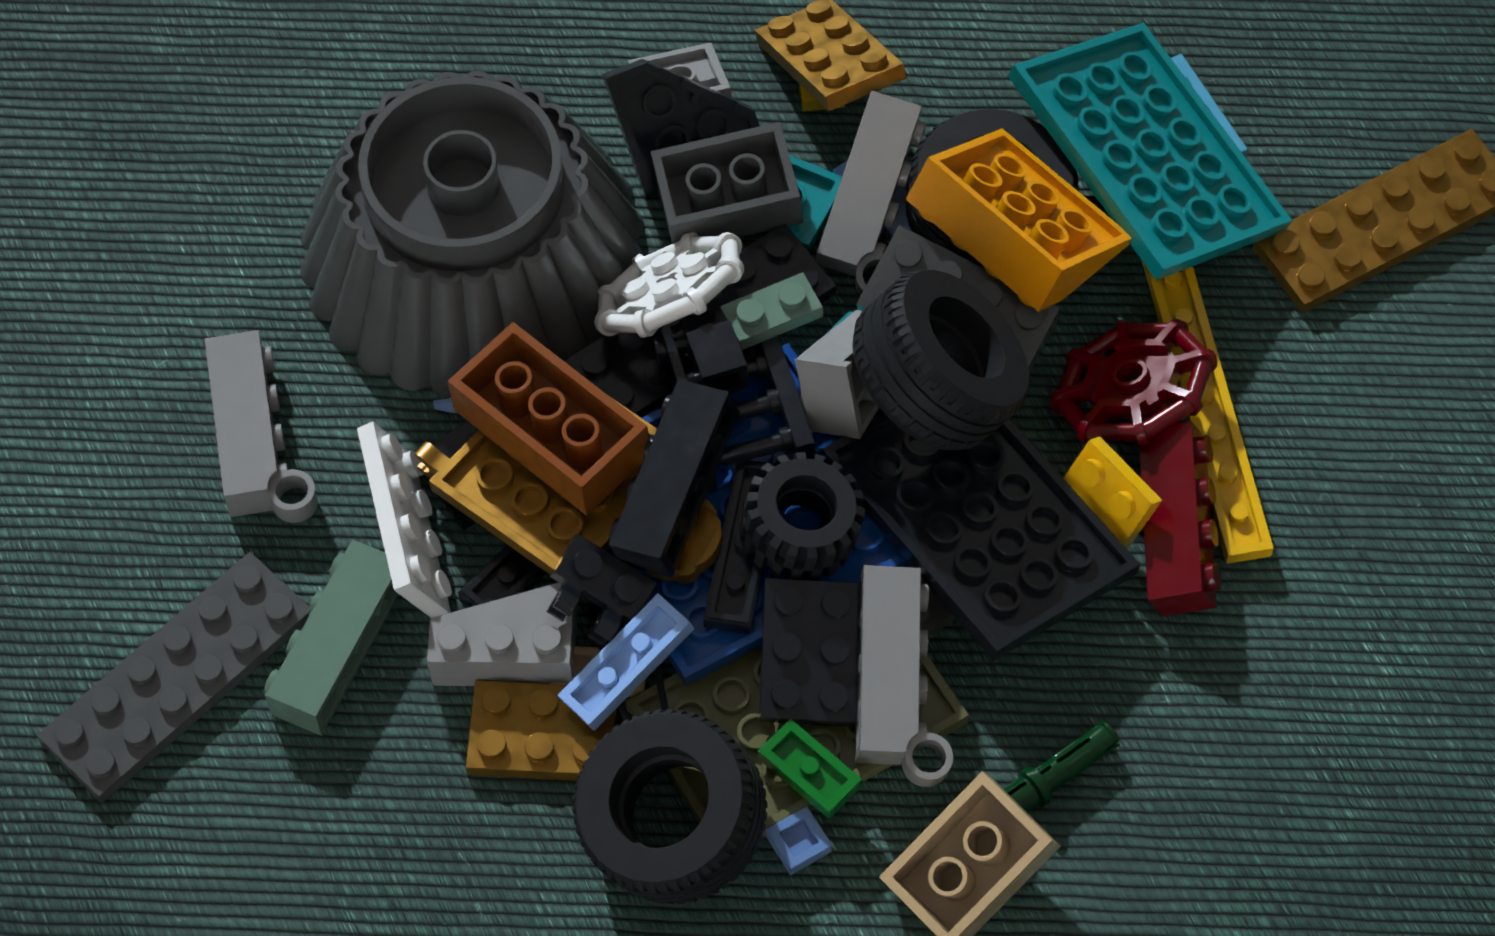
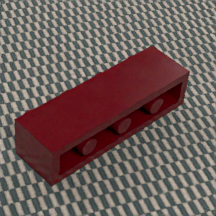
[1139,420,1221,617]

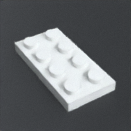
[357,421,452,618]

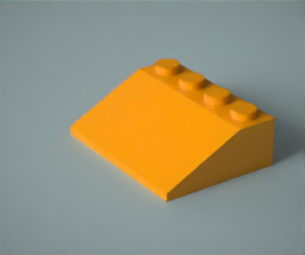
[906,128,1132,312]

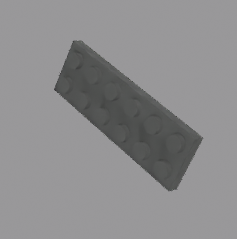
[36,551,309,804]

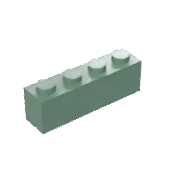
[264,539,399,736]

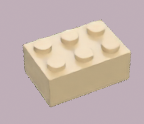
[879,771,1061,936]

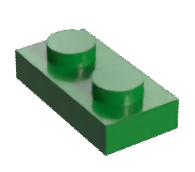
[758,718,862,819]

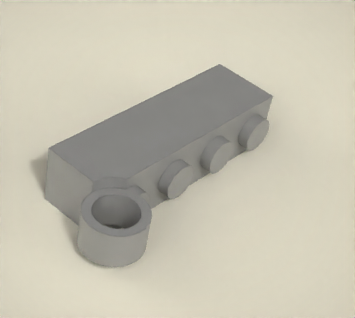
[816,90,927,295]
[205,330,318,523]
[855,565,953,787]

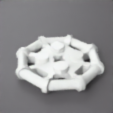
[594,232,744,338]

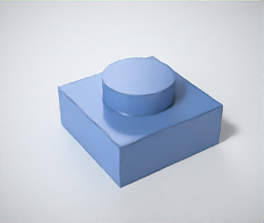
[765,806,832,875]

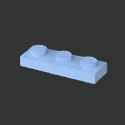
[557,593,694,731]

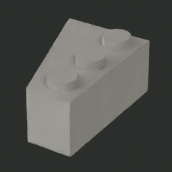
[795,310,879,439]
[427,582,578,686]

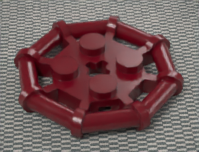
[1050,318,1217,446]

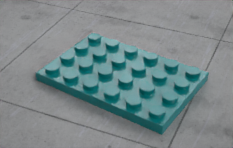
[1007,22,1293,280]

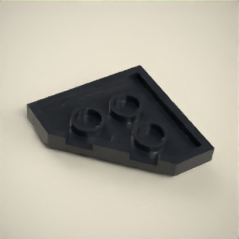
[602,59,760,197]

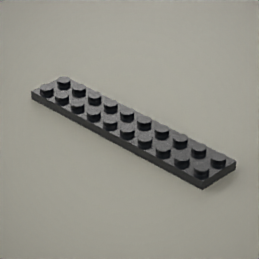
[420,224,836,531]

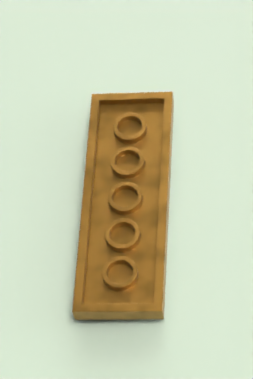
[1253,129,1495,314]

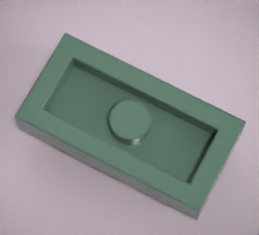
[720,272,823,350]

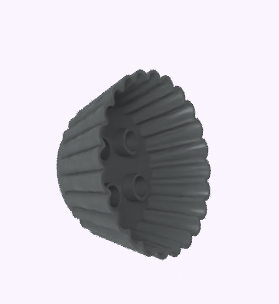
[300,71,645,398]

